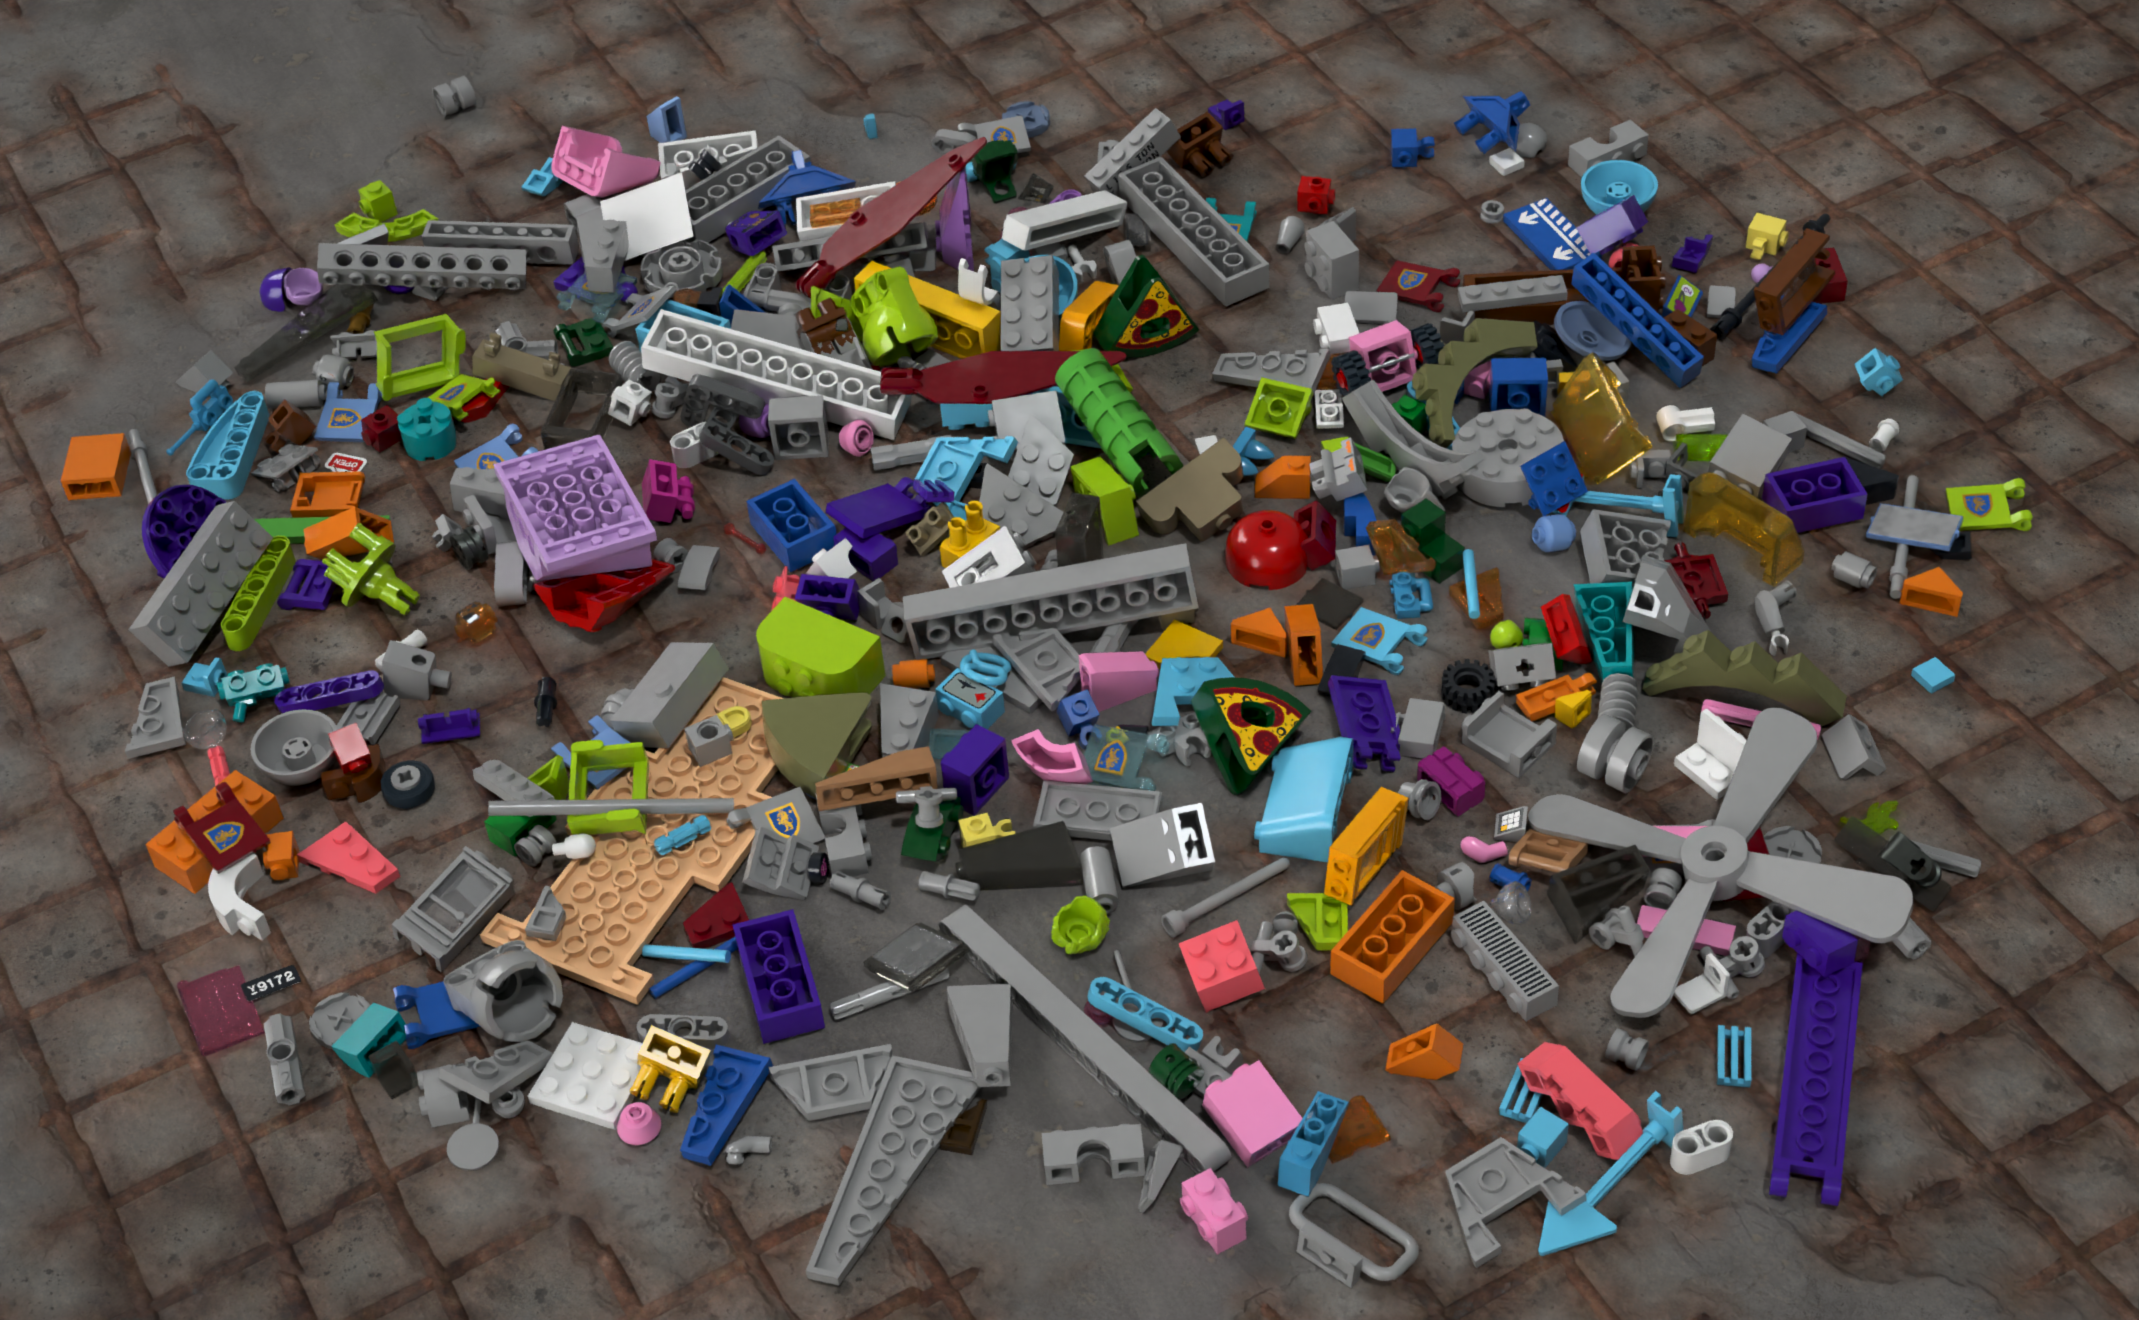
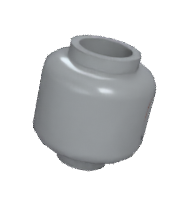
[313,354,354,390]

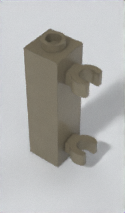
[472,332,574,403]

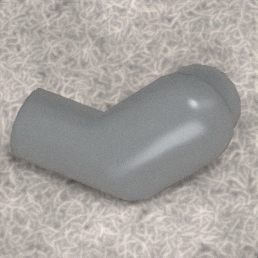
[725,1136,772,1164]

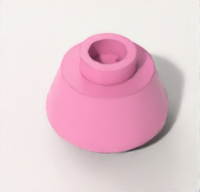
[839,420,874,457]
[617,1102,661,1145]

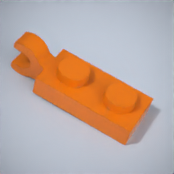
[1516,673,1597,721]

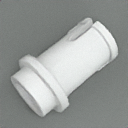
[1869,419,1899,452]

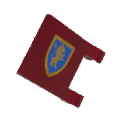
[1376,260,1461,312]
[173,782,271,874]

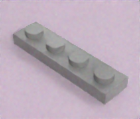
[1458,275,1568,312]
[473,760,555,817]

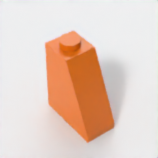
[304,507,394,560]
[1284,604,1323,686]

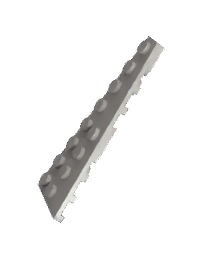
[806,1055,981,1286]

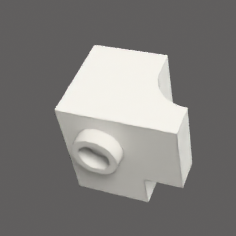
[805,538,857,579]

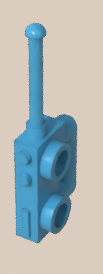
[167,379,233,456]
[1389,540,1433,619]

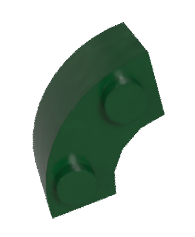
[901,797,964,862]

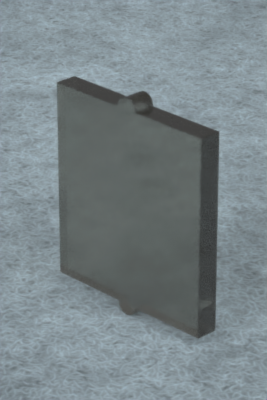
[1296,578,1363,630]

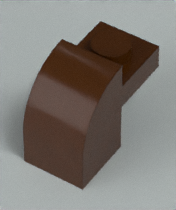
[321,744,386,803]

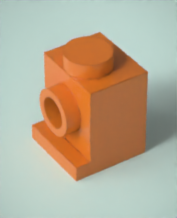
[263,831,299,881]

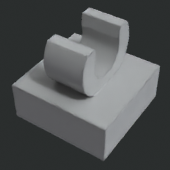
[432,514,463,552]

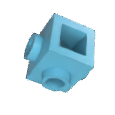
[1854,347,1903,396]

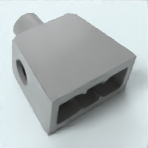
[382,640,452,700]

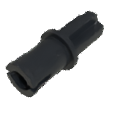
[534,677,557,727]

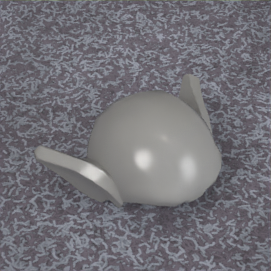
[1384,467,1445,512]

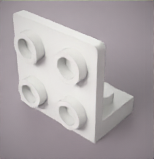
[1674,709,1747,800]

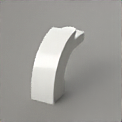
[208,853,271,941]

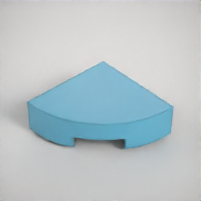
[863,113,877,139]

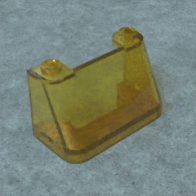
[1551,352,1653,484]
[1684,472,1805,587]

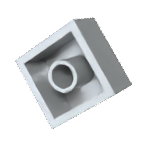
[1304,221,1359,300]
[768,395,829,460]

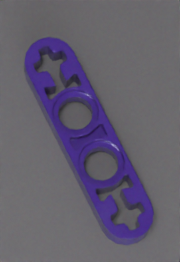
[274,670,384,714]

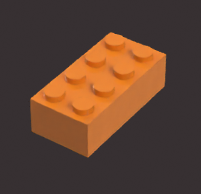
[145,770,284,894]
[1330,870,1455,1004]

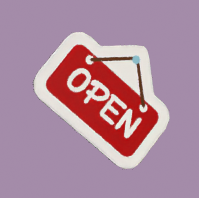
[325,453,367,472]

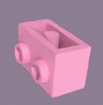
[1180,1168,1248,1254]

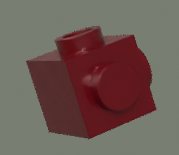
[361,405,402,452]

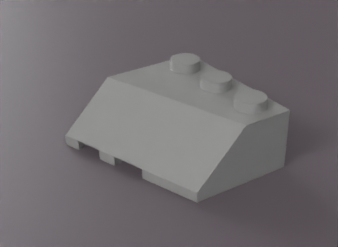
[1580,509,1671,586]

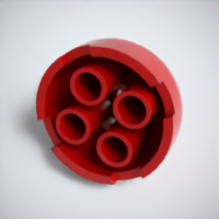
[1225,510,1308,590]

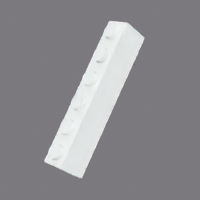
[1002,190,1127,251]

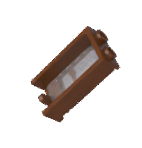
[1754,228,1835,335]

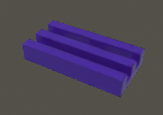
[913,479,955,503]

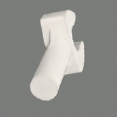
[1067,245,1097,283]

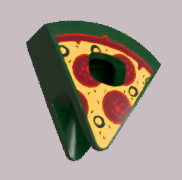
[1094,255,1200,357]
[1191,677,1311,796]

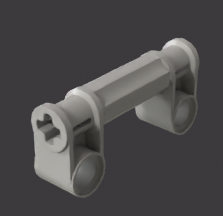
[744,263,852,312]

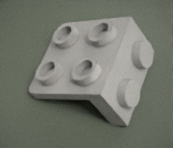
[462,495,517,554]

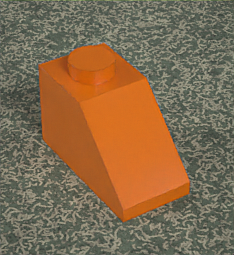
[1255,456,1311,499]
[1385,1023,1463,1080]

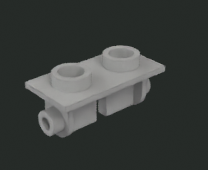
[330,330,377,359]

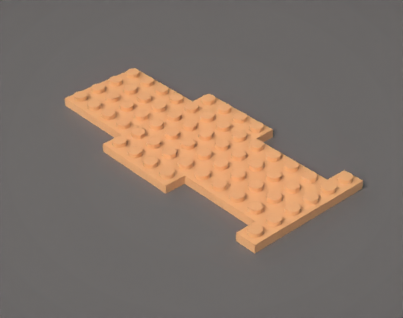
[480,677,784,1005]

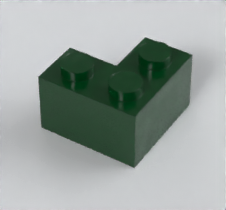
[1400,498,1465,584]

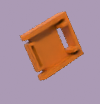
[290,471,365,518]

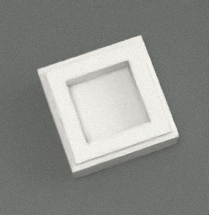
[1489,148,1525,176]

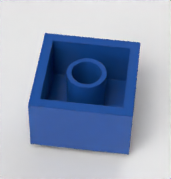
[1489,358,1548,417]

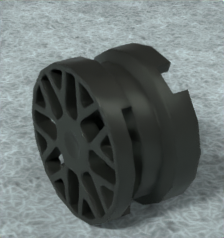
[450,526,488,570]

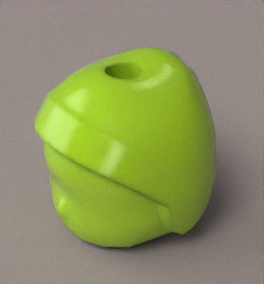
[1490,620,1523,649]

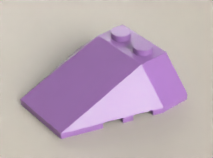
[935,167,974,271]

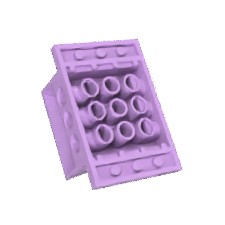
[494,434,657,581]

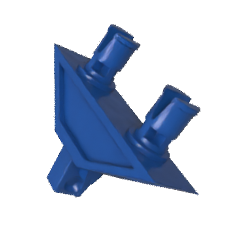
[1454,91,1530,154]
[758,150,856,227]

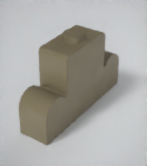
[1136,437,1244,541]

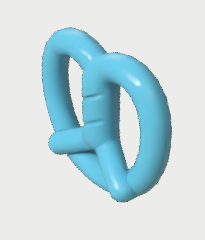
[960,649,1011,686]

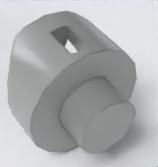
[1435,862,1477,910]

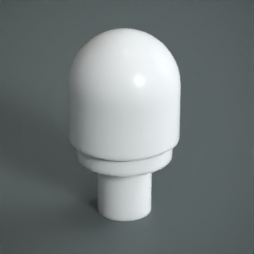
[552,834,596,859]

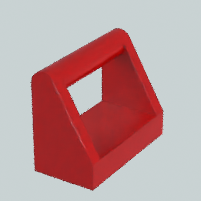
[1541,594,1592,664]

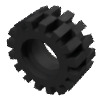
[1441,659,1495,714]

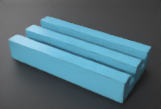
[1717,1025,1751,1088]
[1499,1058,1543,1123]

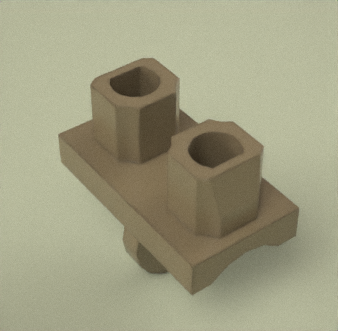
[906,502,955,556]

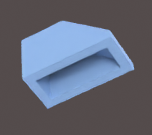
[647,96,687,143]

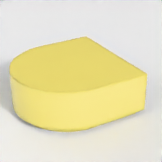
[716,706,752,738]

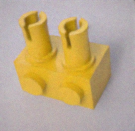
[939,501,1000,568]
[629,1025,711,1113]

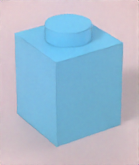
[1517,1107,1569,1168]

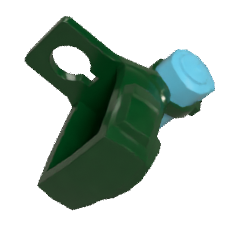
[966,140,1018,203]

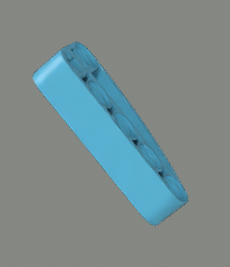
[186,391,270,499]

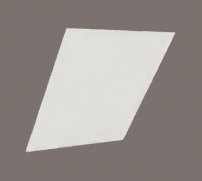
[600,173,693,261]

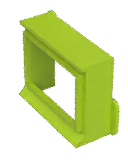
[374,314,466,401]
[567,740,649,835]

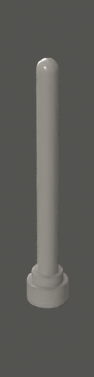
[1161,858,1290,938]

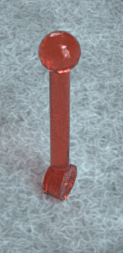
[724,523,766,554]

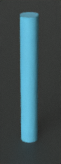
[1462,549,1480,619]
[642,944,731,963]

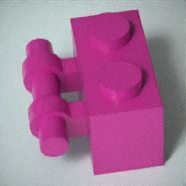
[642,459,695,523]

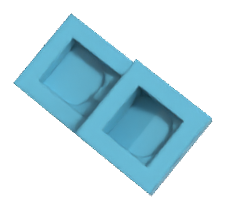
[521,157,563,197]

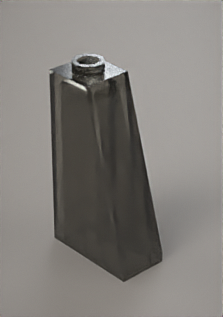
[955,821,1083,891]

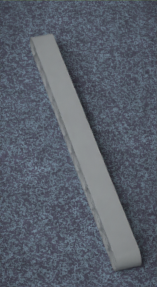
[938,905,1232,1175]

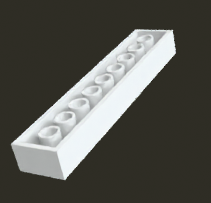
[641,309,912,440]

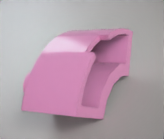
[1011,729,1093,784]

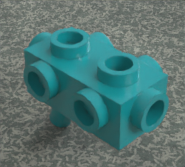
[217,663,290,722]

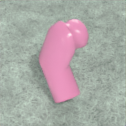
[1460,836,1508,863]

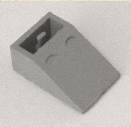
[1110,803,1215,888]

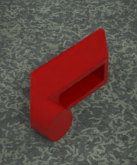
[452,379,509,423]

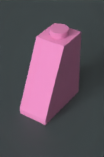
[1079,651,1159,712]

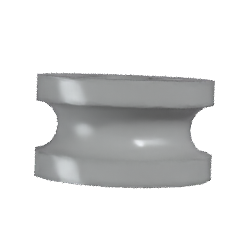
[1480,200,1504,224]

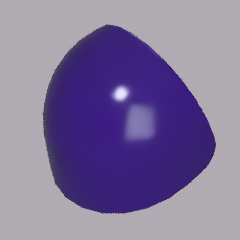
[259,267,292,312]

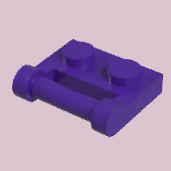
[277,559,337,610]

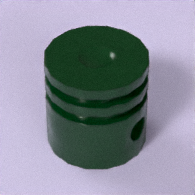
[1149,1044,1204,1099]

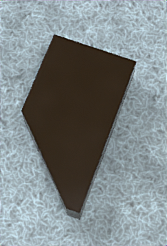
[940,1099,988,1155]

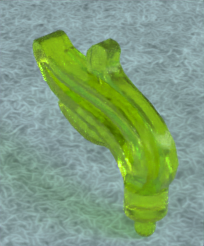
[1840,801,1899,838]

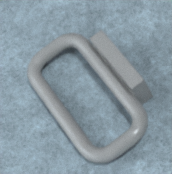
[1289,1183,1419,1288]

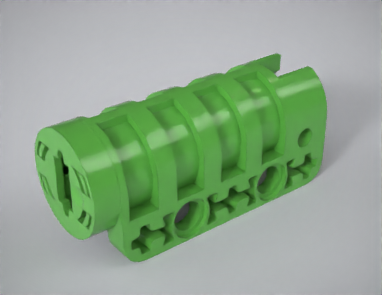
[1055,348,1184,499]

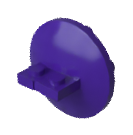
[142,485,227,578]

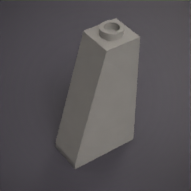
[947,984,1013,1087]

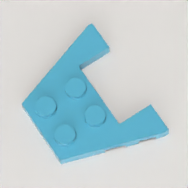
[913,436,1019,521]
[1152,657,1234,726]

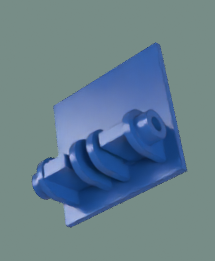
[1520,441,1588,516]

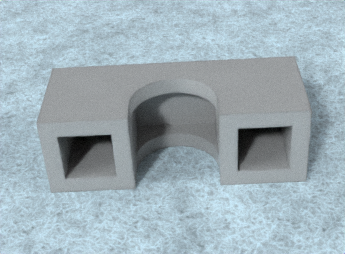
[1568,120,1649,177]
[815,793,872,876]
[1042,1124,1145,1185]

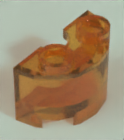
[1328,1095,1391,1164]

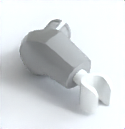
[1754,580,1797,656]

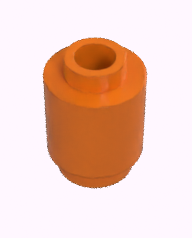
[892,659,935,689]

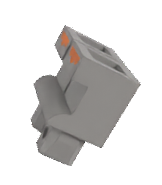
[1309,437,1367,502]

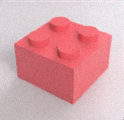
[1179,920,1265,1012]

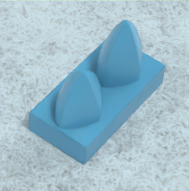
[1232,427,1275,476]

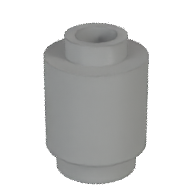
[1831,551,1878,589]

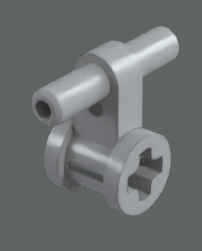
[651,376,688,418]
[896,786,957,828]
[1589,906,1644,957]
[1250,921,1307,975]
[1699,936,1765,999]

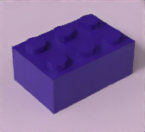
[1762,457,1868,536]

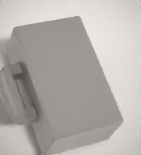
[1390,698,1446,759]

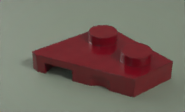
[683,882,749,949]

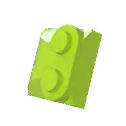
[1244,377,1314,439]

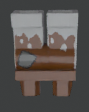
[795,298,864,358]

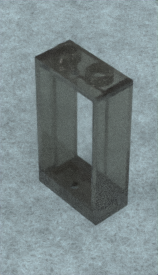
[540,368,623,450]
[1055,492,1104,567]

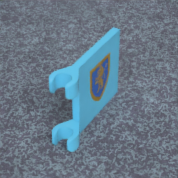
[1331,607,1428,675]

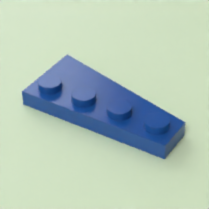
[1752,294,1827,374]
[680,1044,773,1166]

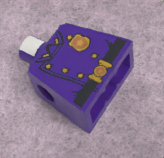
[725,211,787,256]

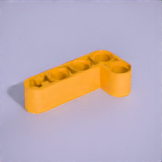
[1059,280,1119,351]

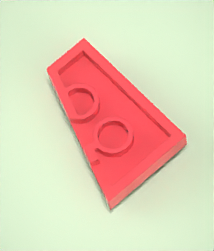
[297,821,400,894]

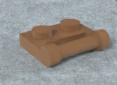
[1509,829,1588,879]

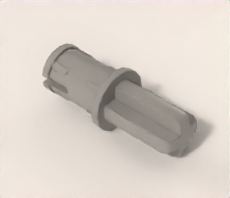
[919,871,980,901]

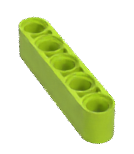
[221,535,296,651]

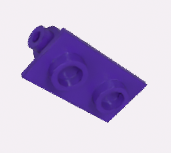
[418,708,480,744]

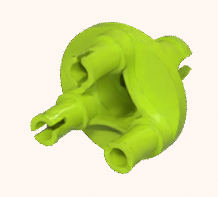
[322,523,420,615]

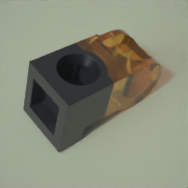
[673,287,723,317]

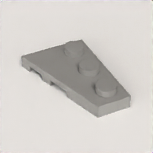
[125,677,186,759]
[439,1040,553,1104]

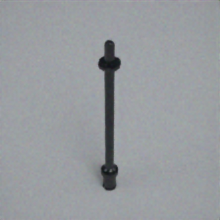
[1710,214,1830,340]

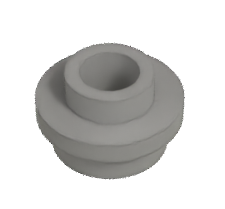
[492,1087,525,1118]

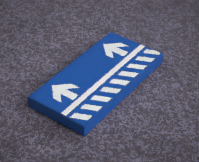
[1503,198,1603,270]

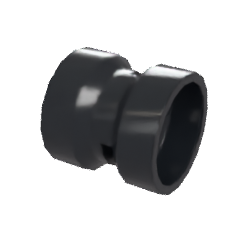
[688,149,722,180]

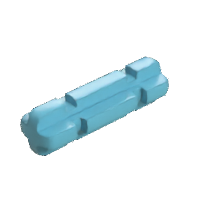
[654,815,711,855]

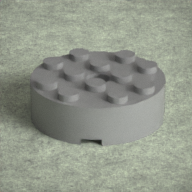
[1452,409,1564,507]

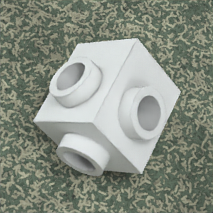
[608,380,652,426]

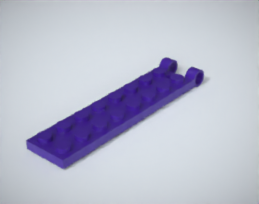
[1769,953,1863,1206]

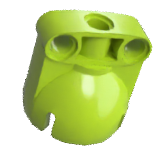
[850,266,938,367]

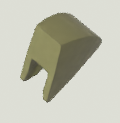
[762,693,872,798]

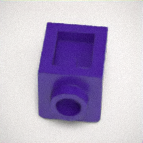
[1208,99,1245,130]

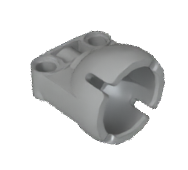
[443,940,563,1042]

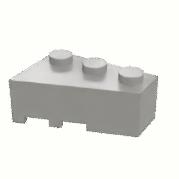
[576,218,629,293]
[880,683,939,758]

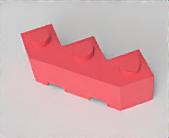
[1517,1042,1643,1160]

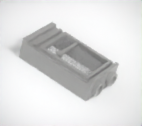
[391,846,515,972]

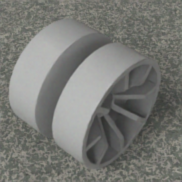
[1577,714,1654,793]

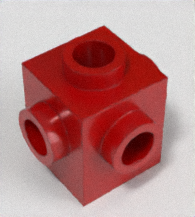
[1297,176,1336,214]

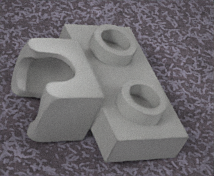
[1147,712,1211,766]
[1185,1036,1243,1099]

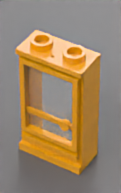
[1324,787,1409,906]

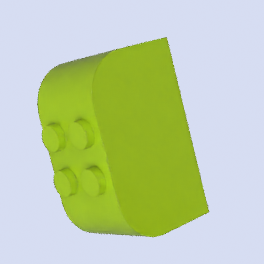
[756,597,886,698]

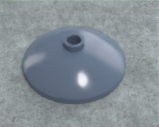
[1554,301,1631,361]

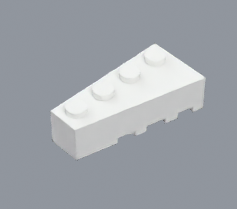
[658,130,758,190]

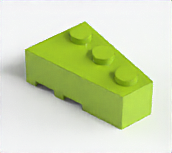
[1070,457,1139,546]

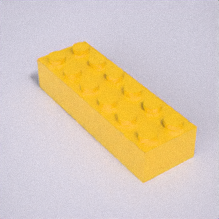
[854,261,1001,359]

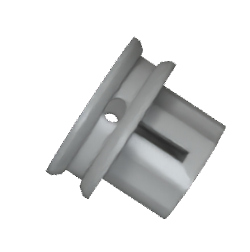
[1398,779,1441,820]

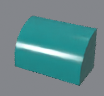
[331,1002,406,1078]

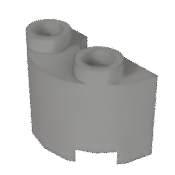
[417,1063,470,1127]

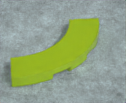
[335,209,439,242]

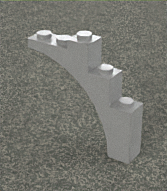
[1341,379,1485,499]

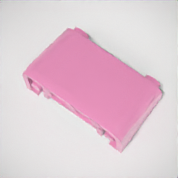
[551,126,661,198]

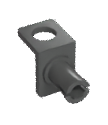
[1658,442,1700,496]

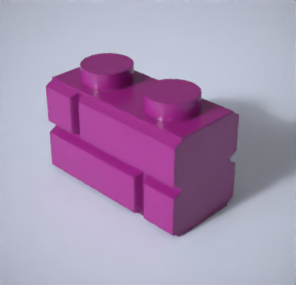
[1417,746,1485,817]

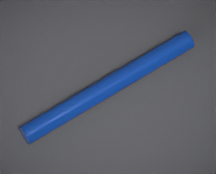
[649,937,738,999]

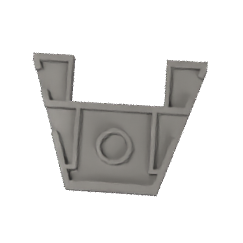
[1445,1137,1586,1268]

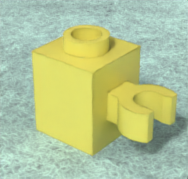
[1746,213,1789,260]
[958,813,1016,866]

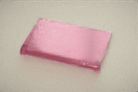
[177,965,265,1056]

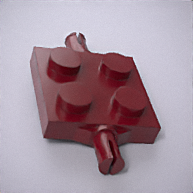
[1664,542,1728,619]

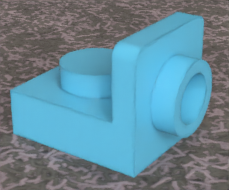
[181,657,227,697]

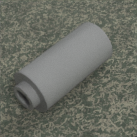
[265,379,327,409]
[1080,846,1119,914]

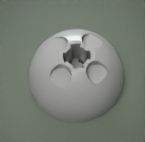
[250,709,338,786]

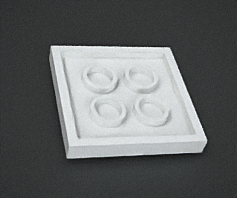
[528,1022,643,1130]

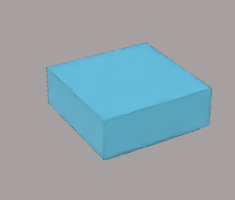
[1911,657,1955,694]

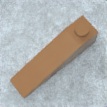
[815,746,938,811]

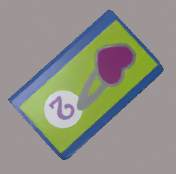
[1662,275,1703,318]

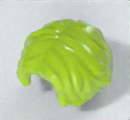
[1051,895,1110,954]

